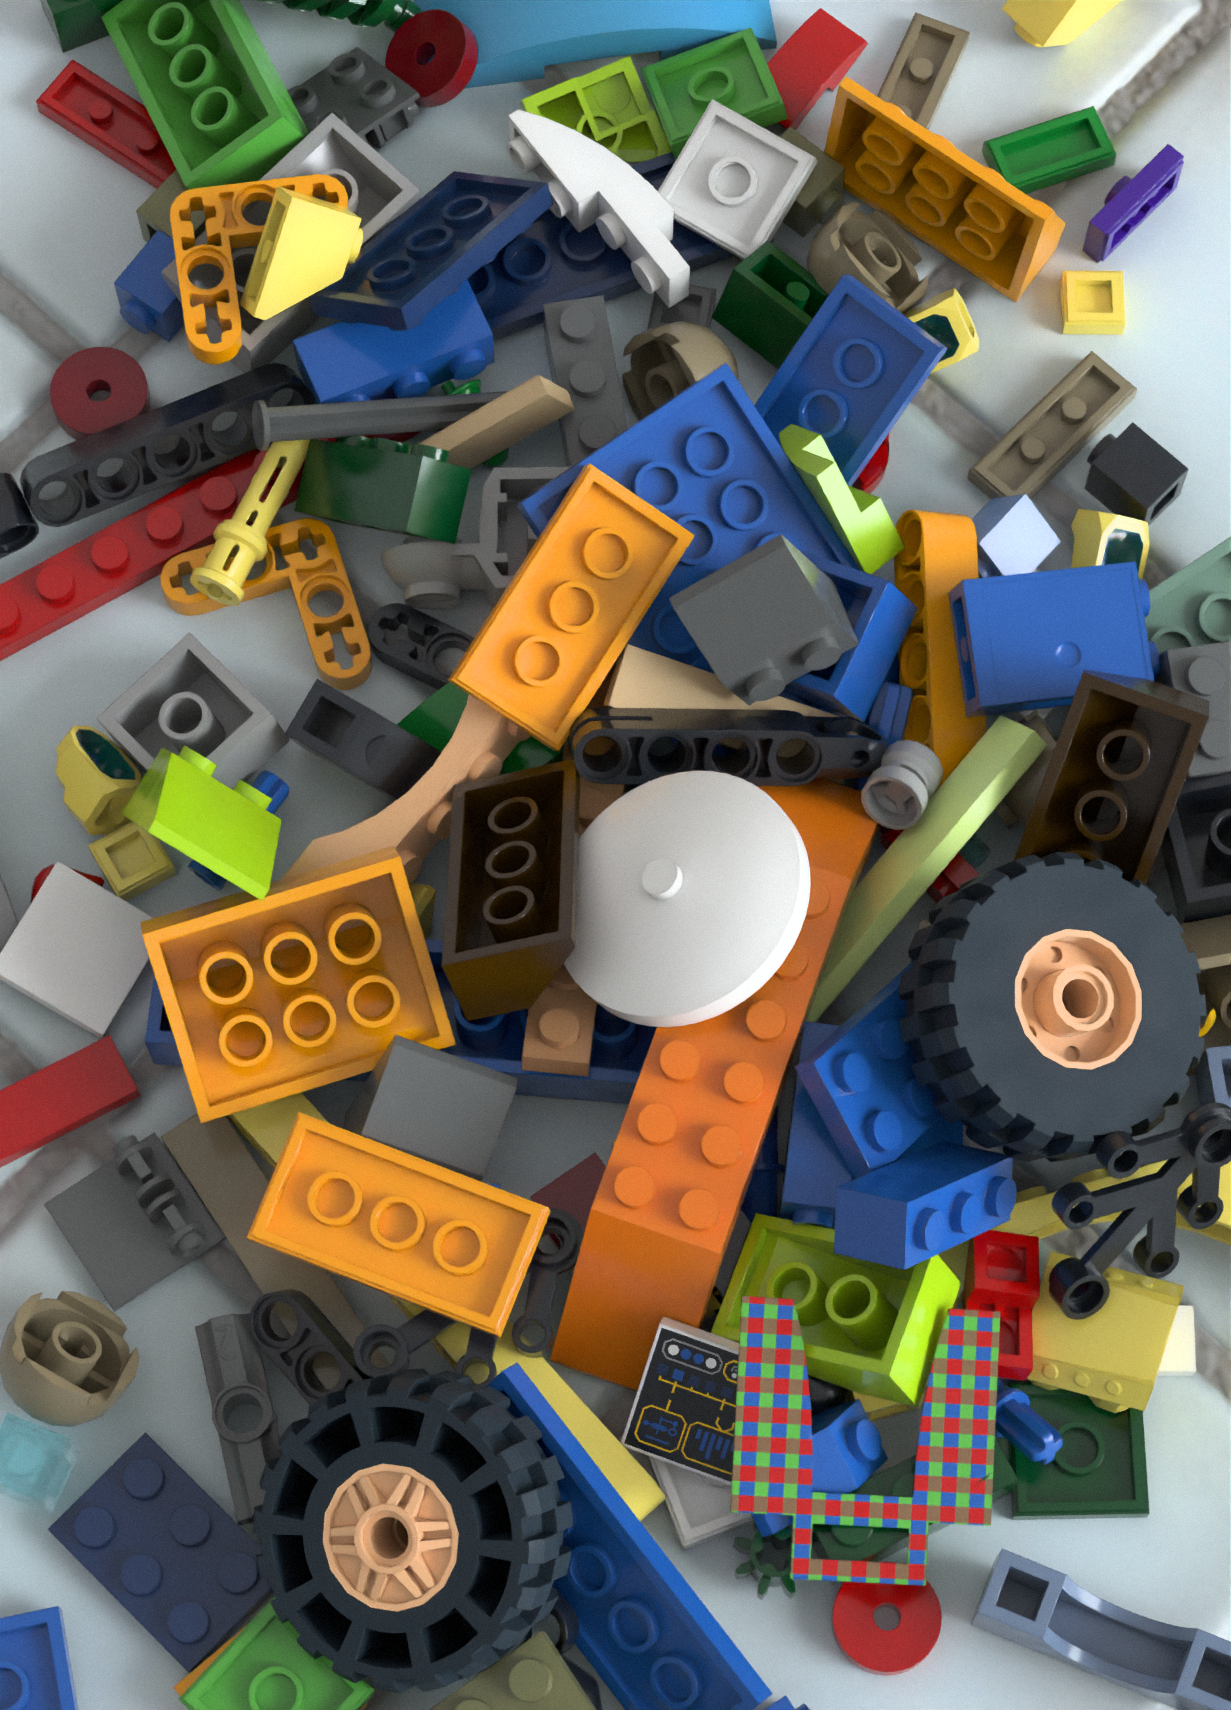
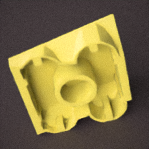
[1027,1251,1184,1413]

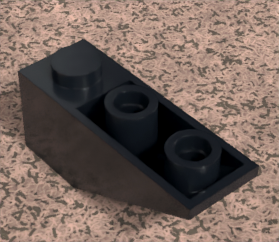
[285,679,442,801]

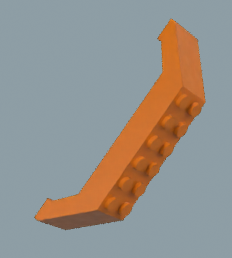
[550,778,880,1392]

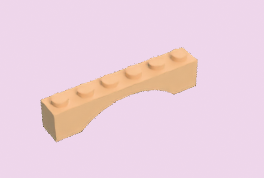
[282,695,530,885]

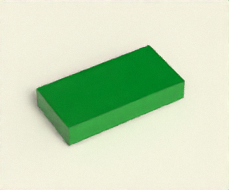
[982,106,1116,194]

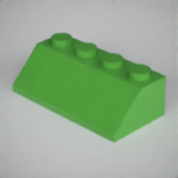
[101,0,309,190]

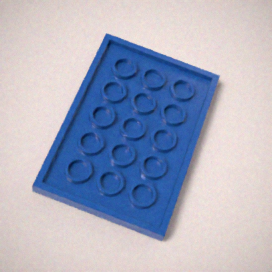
[516,363,900,757]

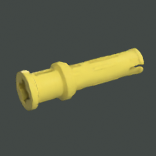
[189,439,310,606]

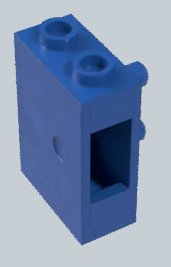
[948,561,1160,717]
[778,1021,854,1229]

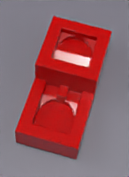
[767,8,868,130]
[962,1230,1040,1381]

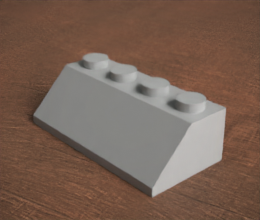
[161,113,420,373]

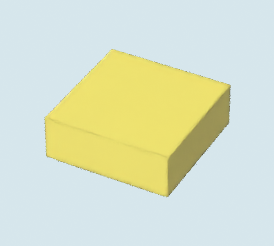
[1060,271,1125,335]
[88,821,176,901]

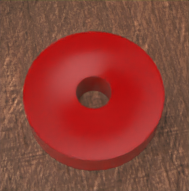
[831,1562,942,1676]

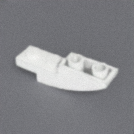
[506,109,690,308]

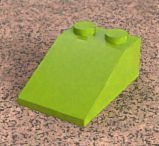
[121,745,282,901]
[711,1213,961,1407]

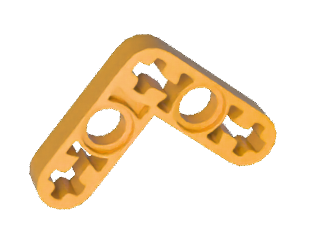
[170,174,348,365]
[160,518,373,690]

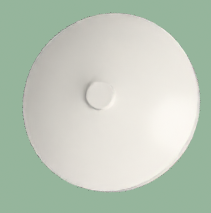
[564,771,811,1027]

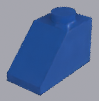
[751,1399,888,1537]

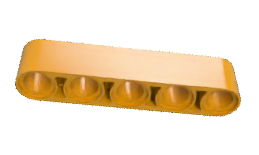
[894,509,987,801]

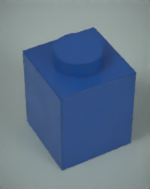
[114,230,184,342]

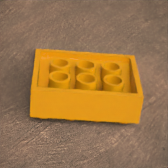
[824,76,1066,303]
[140,846,456,1123]

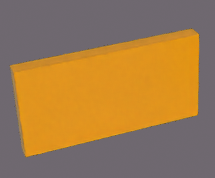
[448,463,695,751]
[246,1112,551,1338]

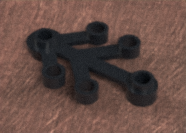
[1049,1103,1231,1320]
[353,1208,584,1390]

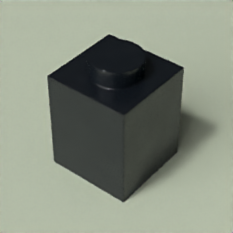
[1084,422,1189,526]

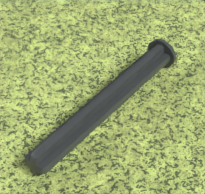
[252,391,508,451]

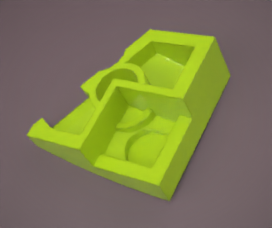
[520,56,672,163]
[779,424,905,574]

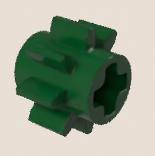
[733,1519,814,1600]

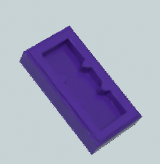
[1082,144,1184,263]

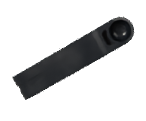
[567,708,887,786]

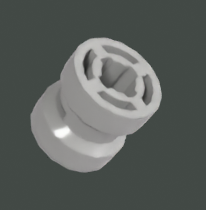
[861,740,943,830]

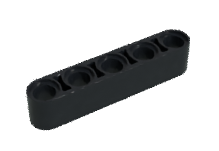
[20,363,314,527]

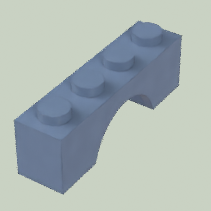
[971,1548,1231,1710]

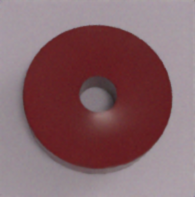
[385,9,478,108]
[50,347,150,440]

